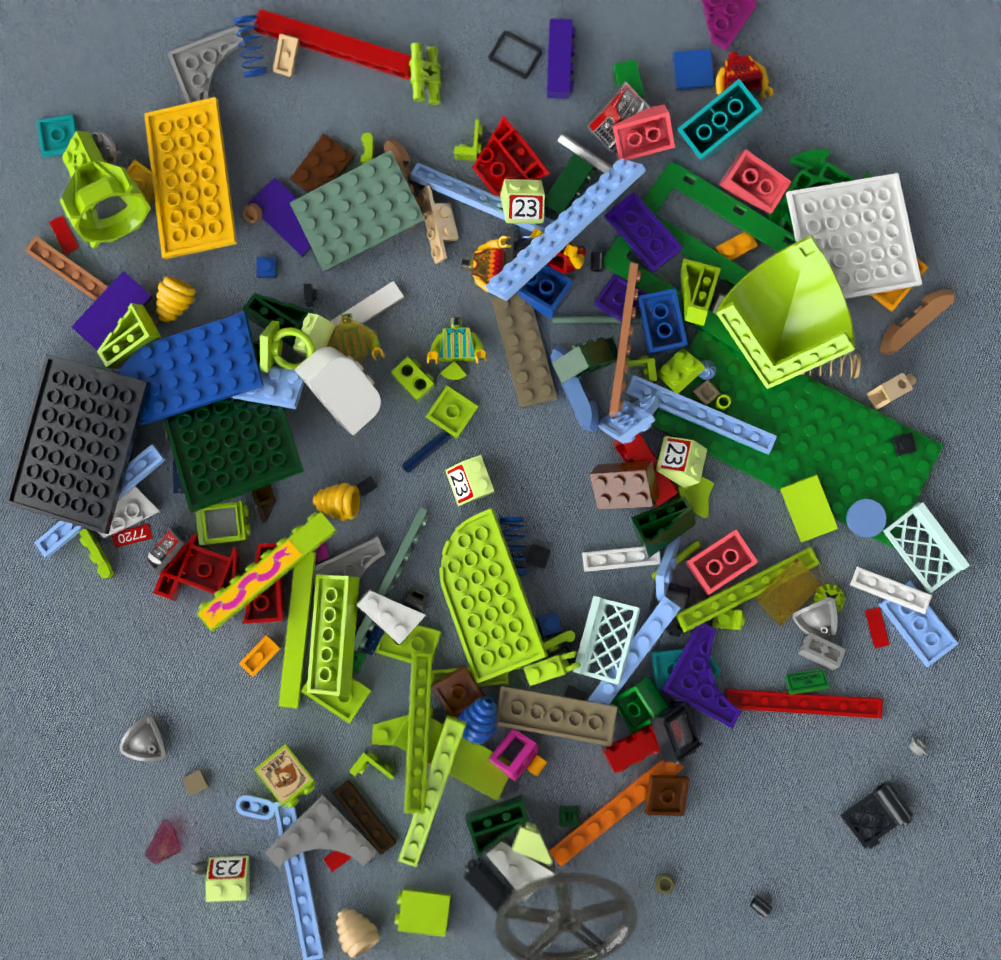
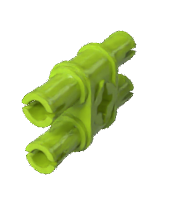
[409,42,442,105]

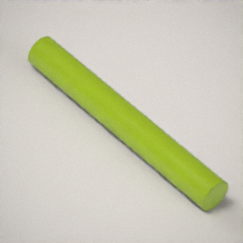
[651,540,701,581]

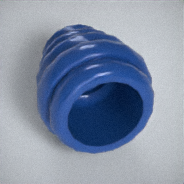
[458,697,497,744]

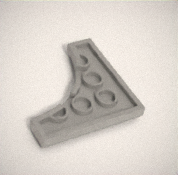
[167,26,245,103]
[313,537,386,633]
[264,795,378,867]

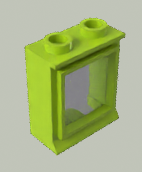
[195,501,251,546]

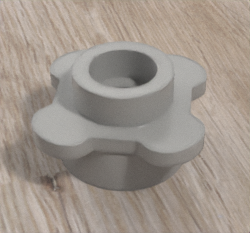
[909,737,928,757]

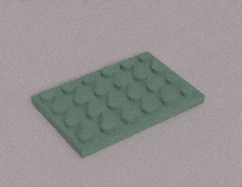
[290,150,426,272]

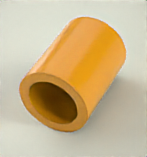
[526,754,547,777]

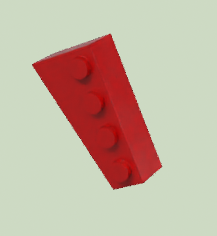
[613,433,678,507]
[242,543,285,624]

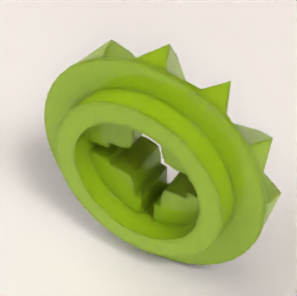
[814,584,846,613]

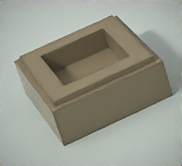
[693,379,721,406]
[182,769,209,796]

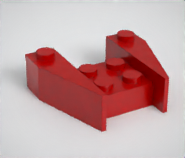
[153,533,240,621]

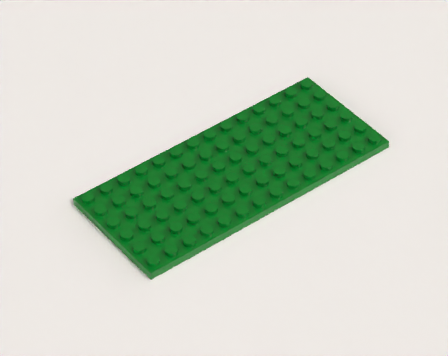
[651,328,943,548]

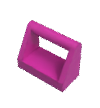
[489,728,539,782]

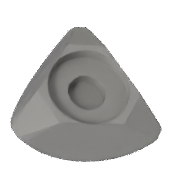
[793,597,837,639]
[119,715,166,761]

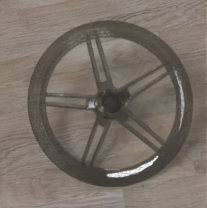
[495,873,637,960]

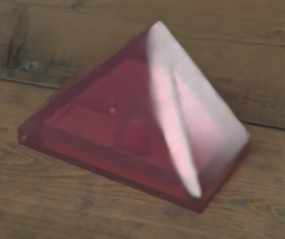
[144,819,181,864]

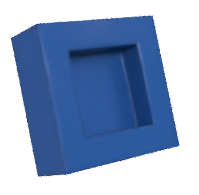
[256,257,277,278]
[538,613,562,637]

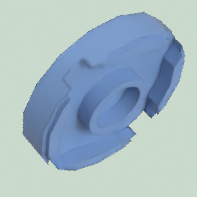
[846,499,886,538]

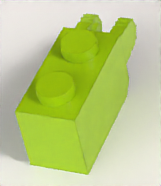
[523,650,581,686]

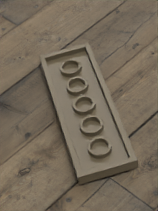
[491,293,557,409]
[496,685,618,746]

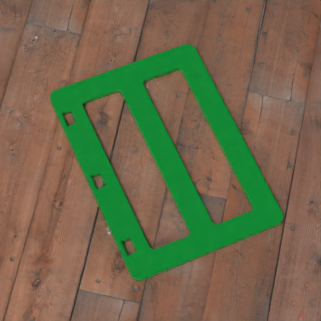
[604,162,796,354]

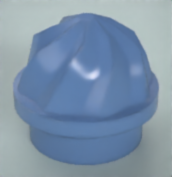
[698,360,716,380]

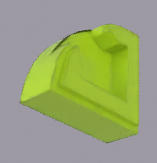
[440,361,467,380]

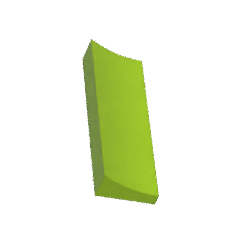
[307,575,360,696]
[393,713,512,801]

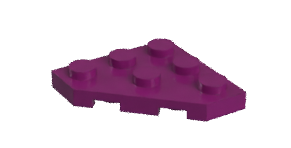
[701,0,758,51]

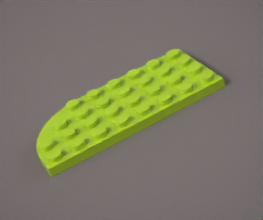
[439,508,548,684]

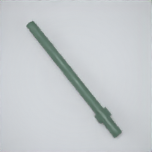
[553,316,641,324]

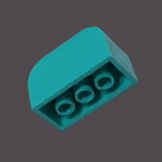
[677,79,763,162]

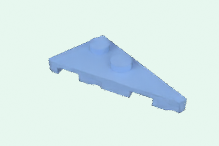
[656,536,681,602]

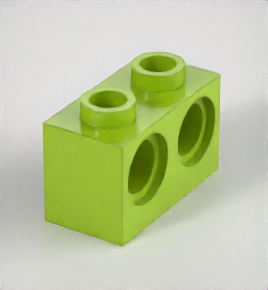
[391,356,435,403]

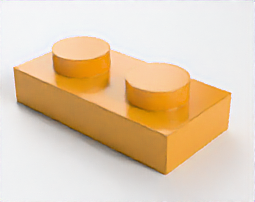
[715,232,758,261]
[239,635,281,677]

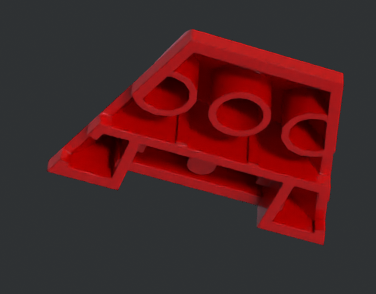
[472,115,550,196]

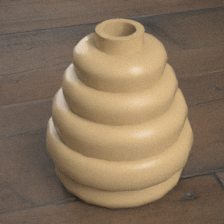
[336,908,380,958]

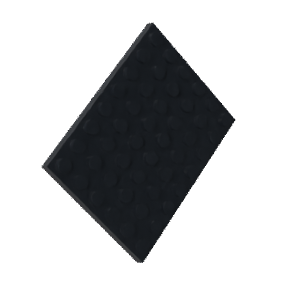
[5,354,151,534]

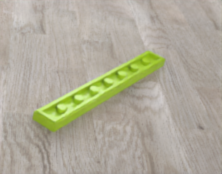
[675,547,820,632]
[279,552,317,709]
[404,652,433,814]
[398,716,466,867]

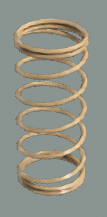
[800,353,861,378]

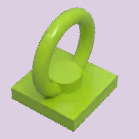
[260,321,315,373]

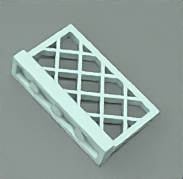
[882,502,970,593]
[573,596,640,685]

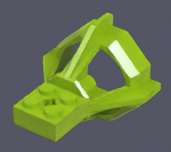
[60,131,151,248]

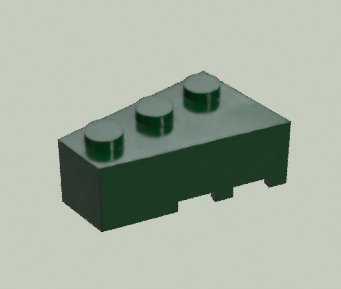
[544,154,598,214]
[243,293,313,347]
[552,337,618,383]
[631,496,696,558]
[465,795,529,857]

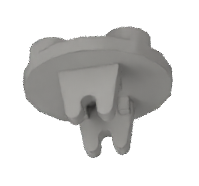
[91,131,121,164]

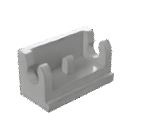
[797,632,846,671]

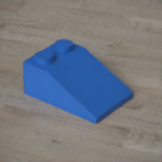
[516,265,573,319]
[638,288,688,356]

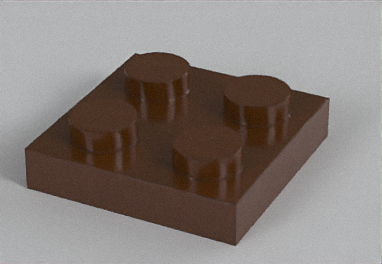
[431,665,485,717]
[644,775,690,816]

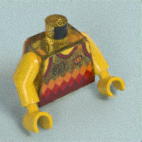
[461,236,512,292]

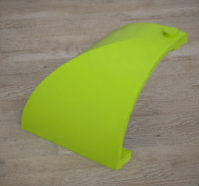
[716,234,855,389]

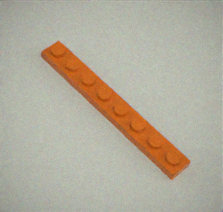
[548,758,684,867]

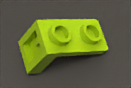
[454,119,483,161]
[615,356,657,384]
[711,610,745,630]
[349,751,396,780]

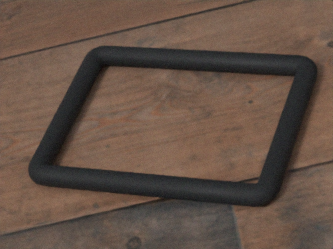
[488,31,542,79]

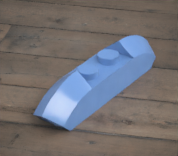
[550,344,599,432]

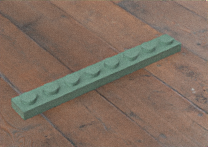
[354,507,430,651]

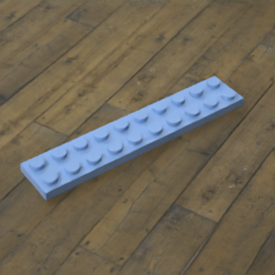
[485,159,646,301]

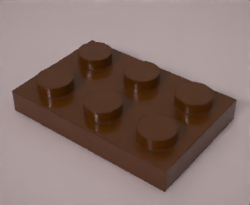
[290,134,354,193]

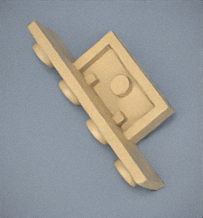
[419,185,459,264]

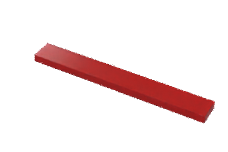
[725,688,883,719]

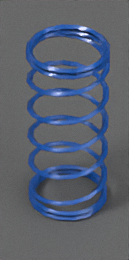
[233,15,268,77]
[499,517,527,576]

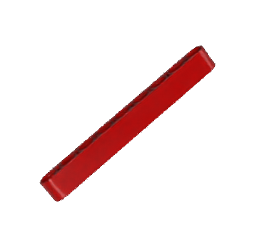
[252,10,412,79]

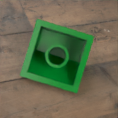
[611,676,668,733]

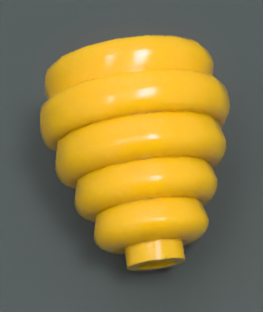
[156,276,196,323]
[313,483,360,521]

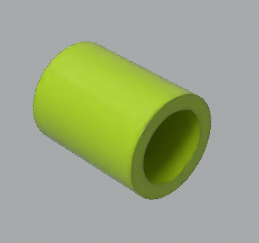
[715,395,731,411]

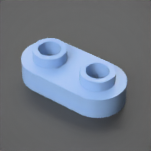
[236,794,275,820]

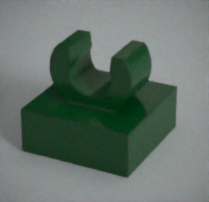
[559,805,579,827]

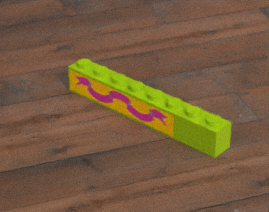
[196,512,337,632]

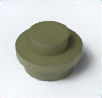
[655,873,675,894]

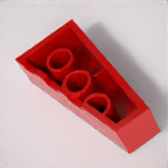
[602,720,684,774]

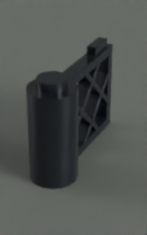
[840,781,913,849]

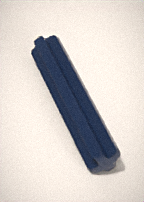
[402,430,450,473]

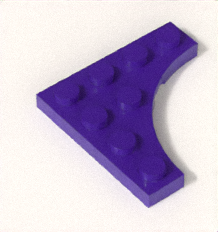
[662,623,741,728]

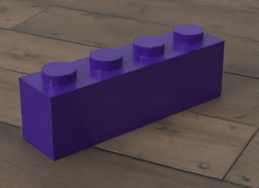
[546,18,576,99]

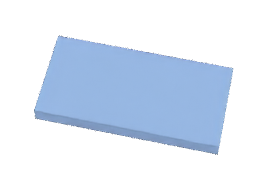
[878,581,959,667]

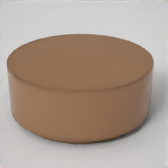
[243,203,262,224]

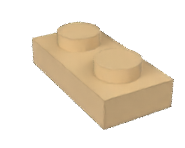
[273,34,300,77]

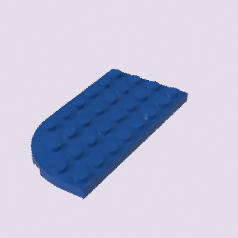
[118,312,264,426]

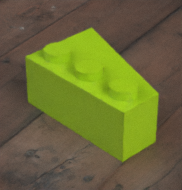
[680,258,721,326]
[97,303,161,368]

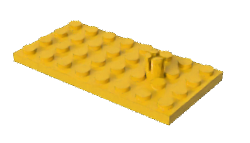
[144,97,237,259]

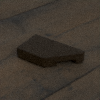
[252,484,276,523]

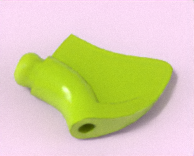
[677,471,715,518]

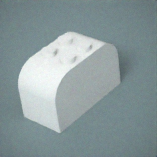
[295,347,381,435]

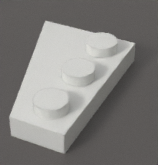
[98,486,161,538]
[356,590,426,644]
[486,841,555,900]

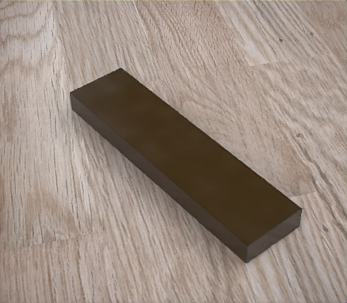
[333,780,397,855]

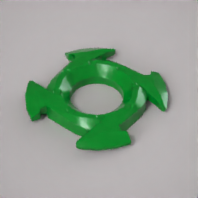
[767,149,871,229]

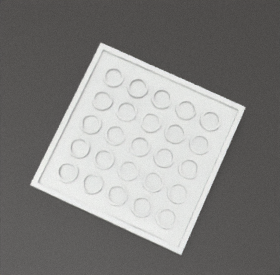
[786,173,922,299]

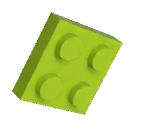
[656,348,706,394]
[425,386,479,439]

